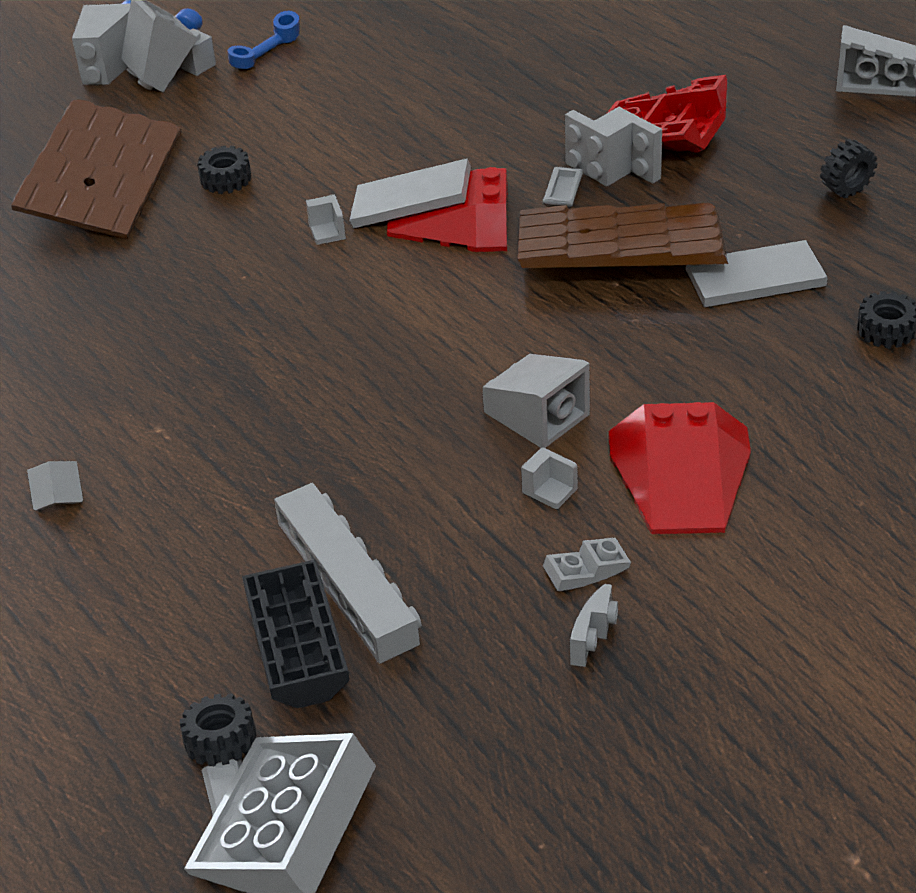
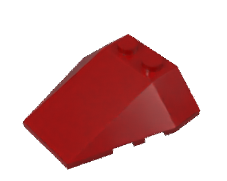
[606,75,727,153]
[387,167,508,252]
[608,402,751,534]

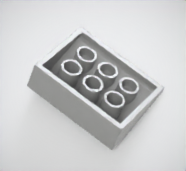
[184,733,376,893]

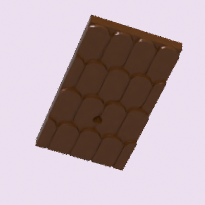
[11,99,182,240]
[518,203,728,268]

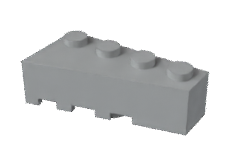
[836,25,916,96]

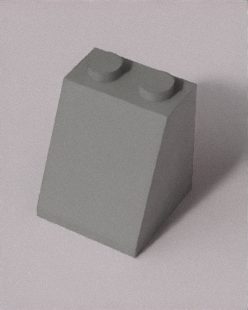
[121,0,198,92]
[72,4,130,85]
[483,354,590,448]

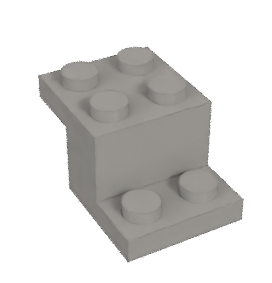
[565,107,662,186]

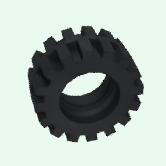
[820,139,878,198]
[197,145,251,194]
[857,291,916,348]
[180,694,256,766]

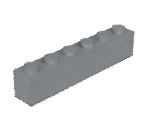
[274,482,422,664]

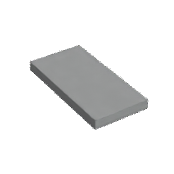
[349,158,471,228]
[686,240,827,307]

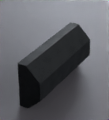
[242,559,349,708]

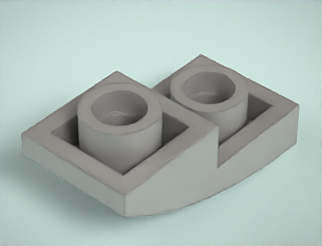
[543,538,631,591]
[570,584,618,667]

